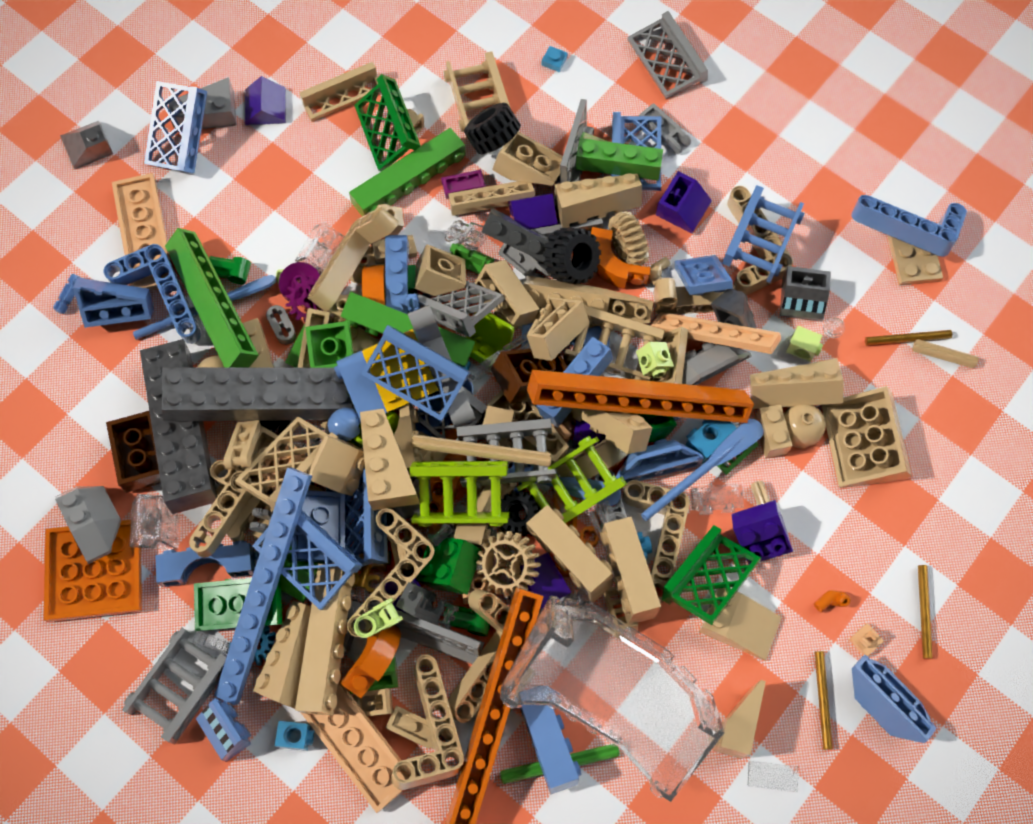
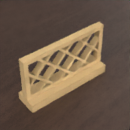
[235,417,339,510]

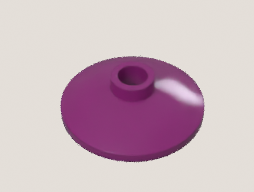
[279,262,320,303]

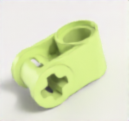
[354,597,403,638]

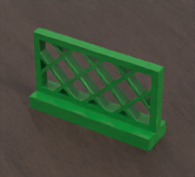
[354,74,421,172]
[662,525,761,625]

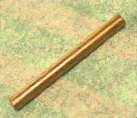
[865,330,952,346]
[918,565,933,659]
[814,651,833,750]

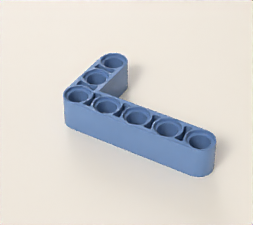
[851,195,967,257]
[103,244,201,344]

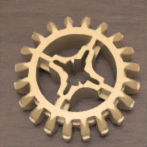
[608,211,649,266]
[476,531,541,597]

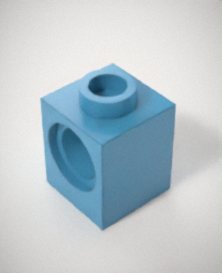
[275,721,314,751]

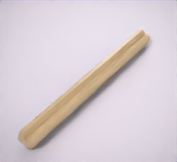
[411,435,552,467]

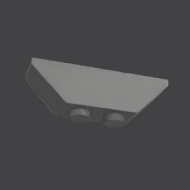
[682,342,752,385]
[55,486,122,564]

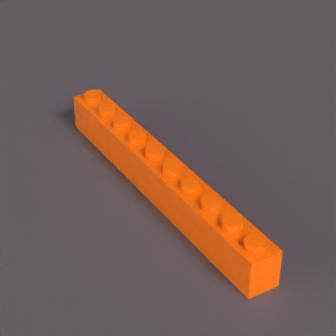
[527,370,754,423]
[445,587,544,824]

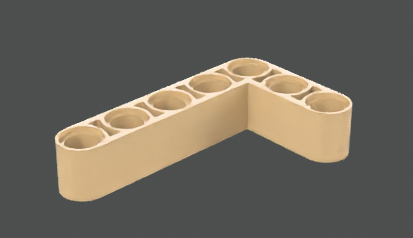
[727,186,793,295]
[308,207,399,312]
[623,480,690,604]
[347,508,435,637]
[448,589,510,723]
[391,654,464,790]

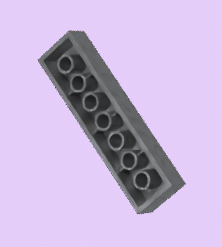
[140,339,217,514]
[162,367,352,422]

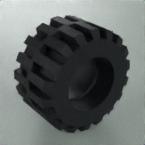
[464,102,521,154]
[543,228,601,284]

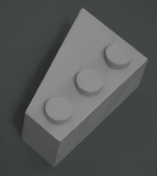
[169,77,237,129]

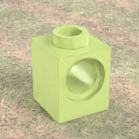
[786,326,823,362]

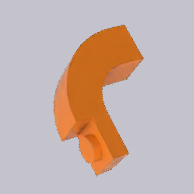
[591,227,651,288]
[362,265,386,338]
[341,625,401,698]

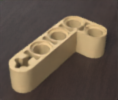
[653,278,736,314]
[189,460,254,558]

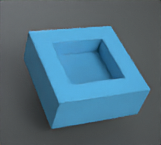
[541,46,568,72]

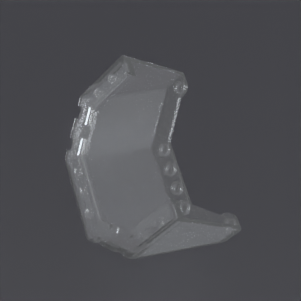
[500,595,725,802]

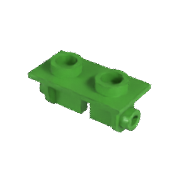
[450,243,495,274]

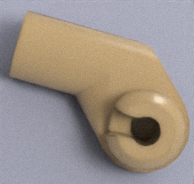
[648,257,671,285]

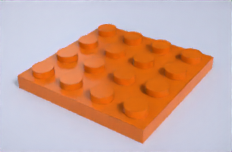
[43,519,142,622]

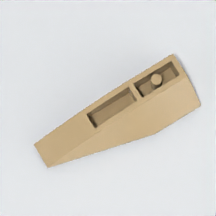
[523,276,653,328]

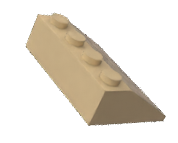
[821,386,912,488]

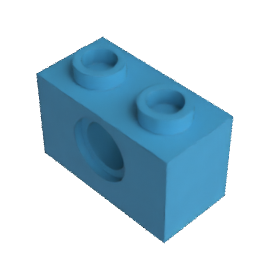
[685,419,737,464]

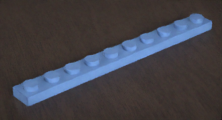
[214,468,312,705]

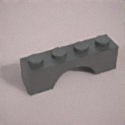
[481,208,549,262]

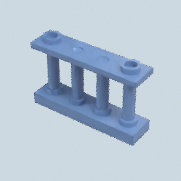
[722,185,805,283]

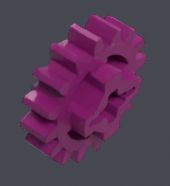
[284,276,329,323]

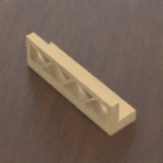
[299,61,381,122]
[448,181,535,216]

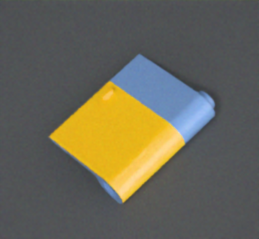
[334,329,439,421]

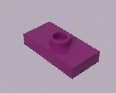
[441,169,486,199]

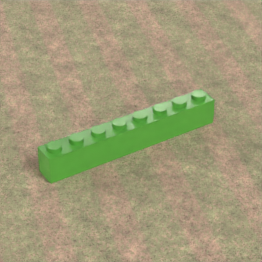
[165,228,259,368]

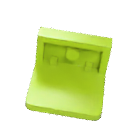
[466,312,514,370]

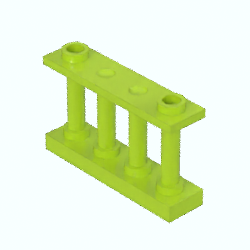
[517,436,627,523]
[410,461,509,527]

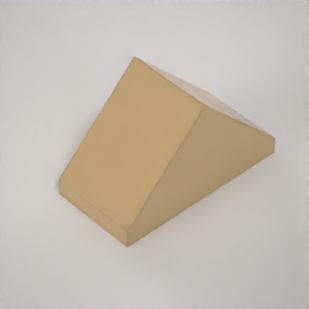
[354,688,393,716]

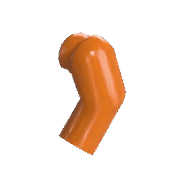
[814,590,851,612]

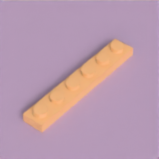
[651,312,781,354]

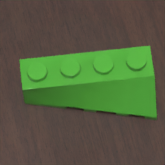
[576,132,663,181]

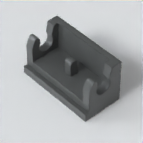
[396,582,445,625]

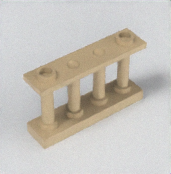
[443,51,510,139]
[563,305,665,381]

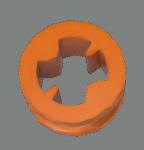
[579,526,600,548]

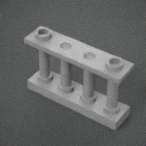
[457,418,556,489]
[122,627,226,744]

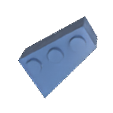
[73,278,154,328]

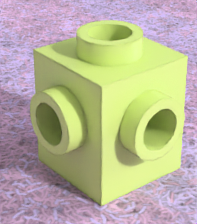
[636,342,674,378]

